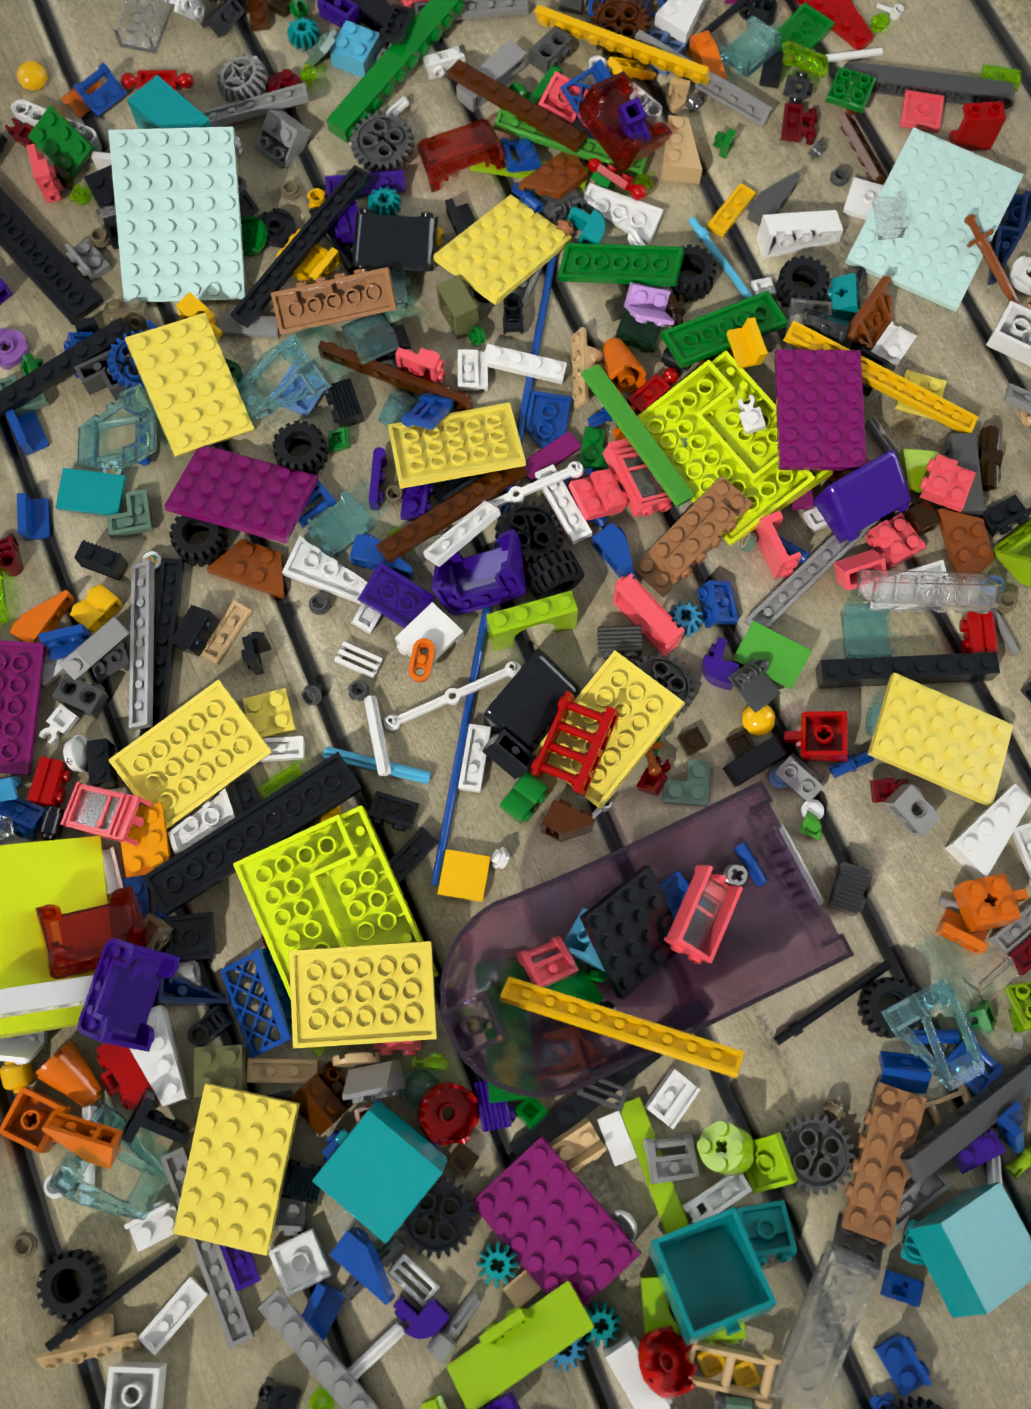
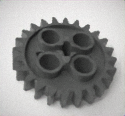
[350,111,414,172]
[633,652,696,718]
[780,1113,856,1196]

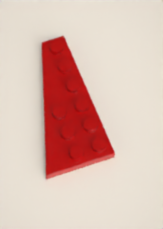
[795,0,874,50]

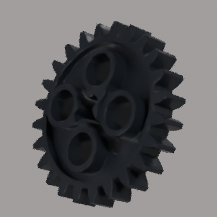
[495,500,564,566]
[398,1174,477,1259]

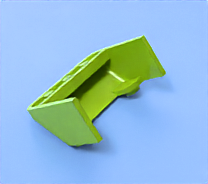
[993,519,1031,587]

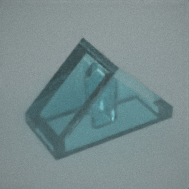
[378,390,419,427]

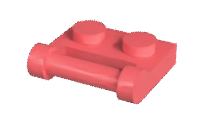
[517,936,579,988]

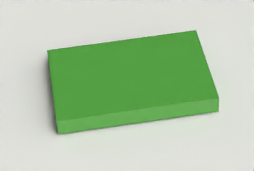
[733,620,812,689]

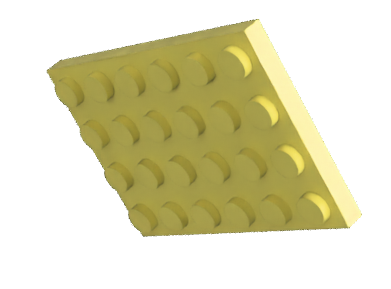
[434,194,572,305]
[125,313,254,458]
[388,402,526,489]
[533,650,685,810]
[868,673,1013,807]
[108,680,272,829]
[289,941,438,1048]
[173,1083,300,1256]

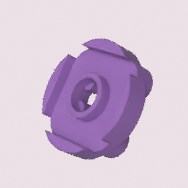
[0,328,30,370]

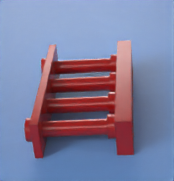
[531,691,620,797]

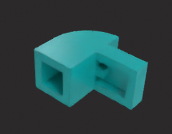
[567,206,605,244]

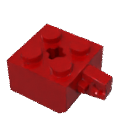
[784,711,848,761]

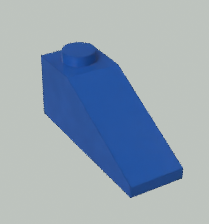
[591,522,636,579]
[349,533,414,580]
[329,1227,395,1305]

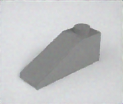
[59,617,129,680]

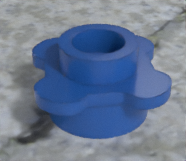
[869,1392,894,1409]

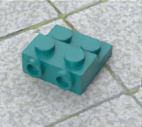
[736,1200,797,1266]

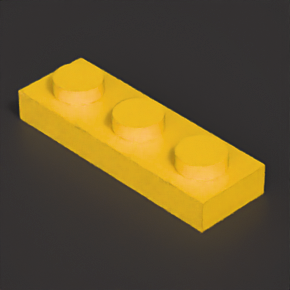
[607,56,657,81]

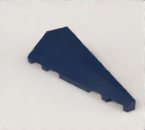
[987,191,1031,285]
[152,975,229,1006]

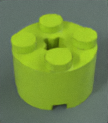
[697,1121,755,1176]

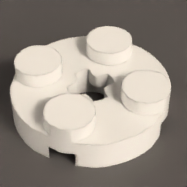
[1008,256,1031,297]

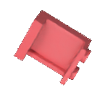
[755,511,802,579]

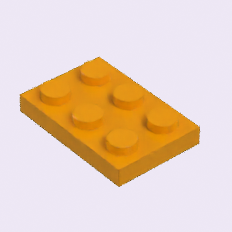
[121,802,172,878]

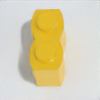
[70,584,123,634]

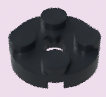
[258,208,296,249]

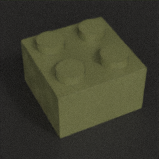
[436,276,480,340]
[194,1045,248,1097]

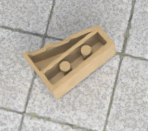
[661,115,702,184]

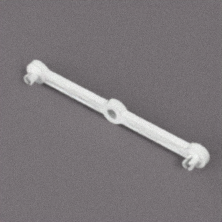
[452,461,584,526]
[384,661,521,732]

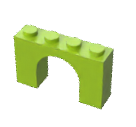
[486,590,578,652]
[639,1274,746,1344]

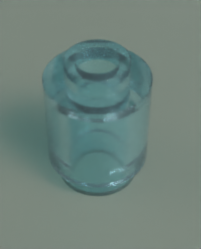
[865,704,882,737]

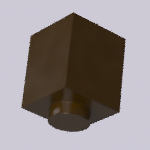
[904,500,941,536]

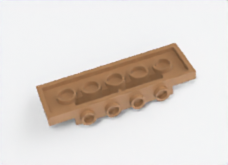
[271,267,398,334]
[633,476,753,598]
[840,1082,927,1245]

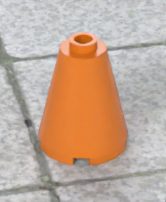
[603,338,646,396]
[34,1039,102,1107]

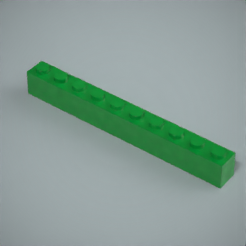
[327,0,465,143]

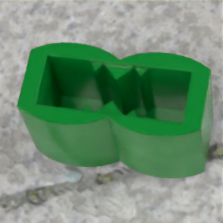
[499,771,549,824]

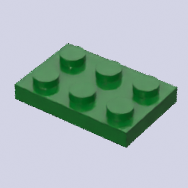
[769,2,835,64]
[28,105,96,179]

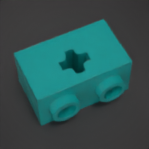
[828,273,861,321]

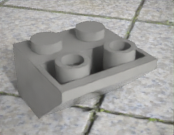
[255,110,311,168]
[342,1060,406,1104]

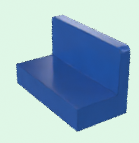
[5,409,50,456]
[17,493,51,541]
[879,1051,932,1094]
[997,1101,1024,1155]
[302,1281,345,1341]

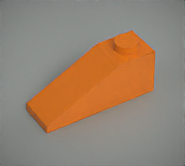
[688,30,728,81]
[9,590,76,643]
[42,1110,123,1169]

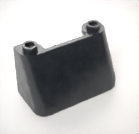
[353,208,438,271]
[483,649,580,752]

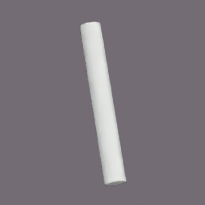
[825,47,883,63]

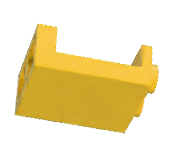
[276,228,341,284]

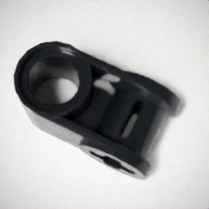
[739,0,778,27]
[503,293,524,334]
[187,1004,235,1047]

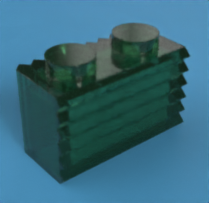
[616,312,662,353]

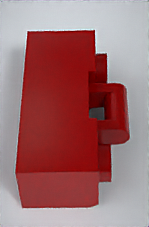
[96,1043,157,1111]

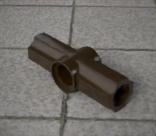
[978,426,1003,491]

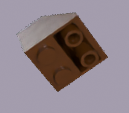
[541,799,596,842]
[288,1061,353,1136]

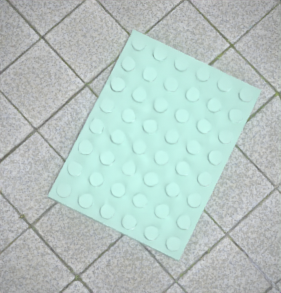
[108,127,246,302]
[845,127,1024,312]

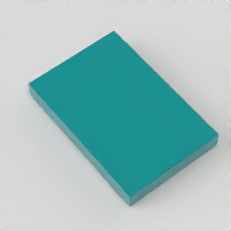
[55,468,127,516]

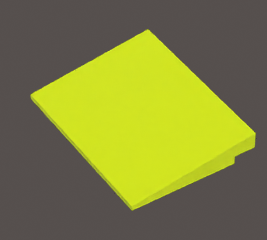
[637,350,833,547]
[233,805,439,1000]
[0,836,112,1039]

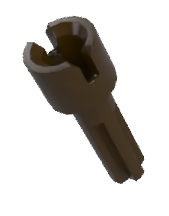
[665,294,686,328]

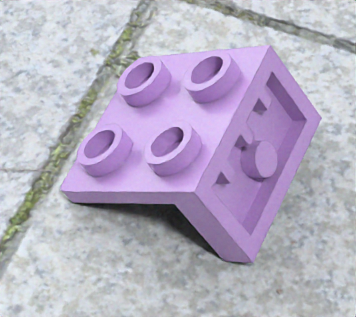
[624,282,674,327]

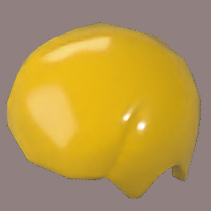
[17,60,48,91]
[742,705,775,736]

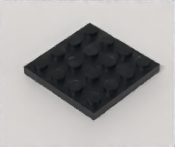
[579,865,677,999]

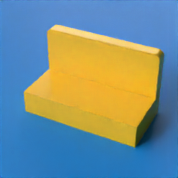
[726,317,768,368]

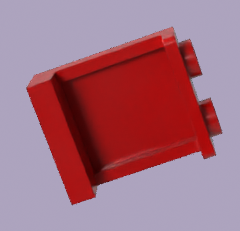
[949,101,1006,151]

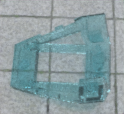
[236,334,332,420]
[77,384,157,469]
[881,978,985,1091]
[49,1103,168,1220]

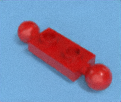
[121,70,194,91]
[588,158,647,201]
[627,367,679,414]

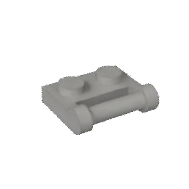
[643,1133,700,1184]

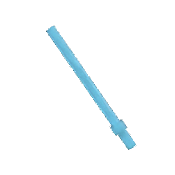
[688,217,753,299]

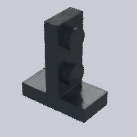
[122,1088,190,1145]

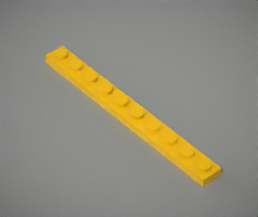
[534,5,710,85]
[783,320,978,433]
[500,976,745,1078]

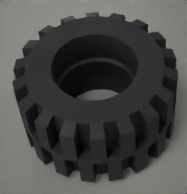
[671,244,717,302]
[775,256,830,314]
[272,421,328,475]
[169,515,228,567]
[525,549,584,600]
[857,977,923,1038]
[36,1249,108,1319]

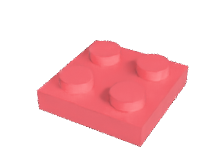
[899,90,944,133]

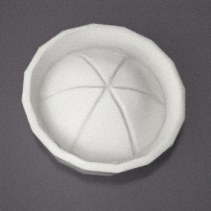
[63,734,89,773]

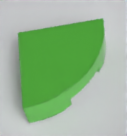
[799,811,822,840]

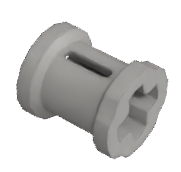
[723,864,748,886]

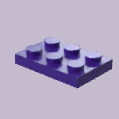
[357,562,435,629]

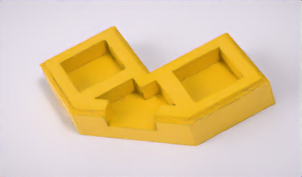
[695,1343,762,1388]

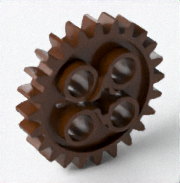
[590,0,651,58]

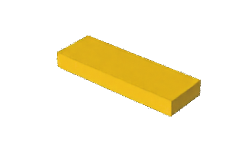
[707,182,757,238]

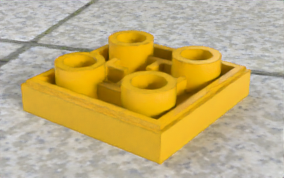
[438,849,491,903]

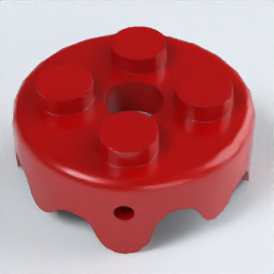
[418,1082,479,1146]
[638,1326,697,1399]

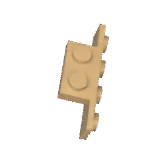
[571,327,605,409]
[35,1313,142,1370]

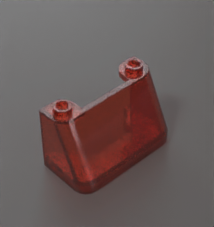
[578,71,673,171]
[417,119,506,193]
[36,886,146,979]

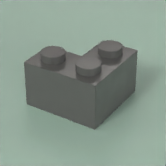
[74,350,135,403]

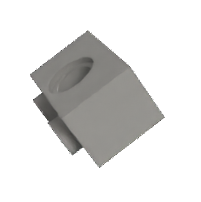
[883,784,941,836]

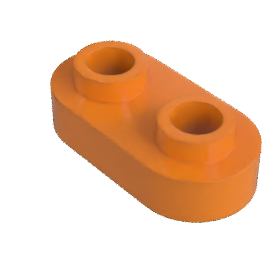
[408,638,435,683]

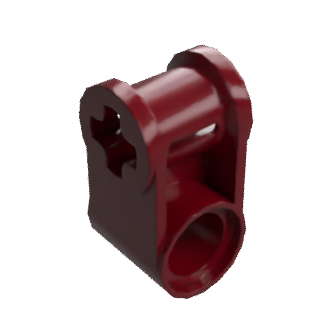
[0,533,23,577]

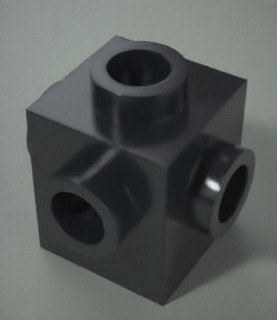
[783,71,813,103]

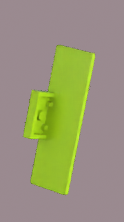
[447,1281,595,1409]

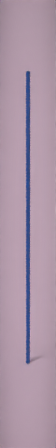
[431,256,557,887]

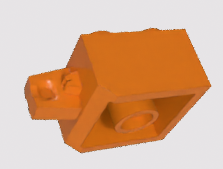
[952,873,1029,934]
[0,1087,72,1153]

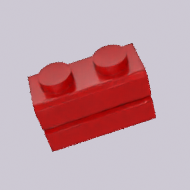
[959,611,998,654]
[27,756,73,808]

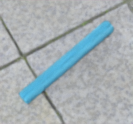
[323,746,431,784]

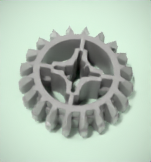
[217,53,269,103]

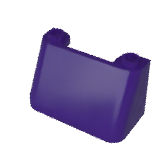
[813,450,912,544]
[431,529,526,615]
[78,938,181,1052]

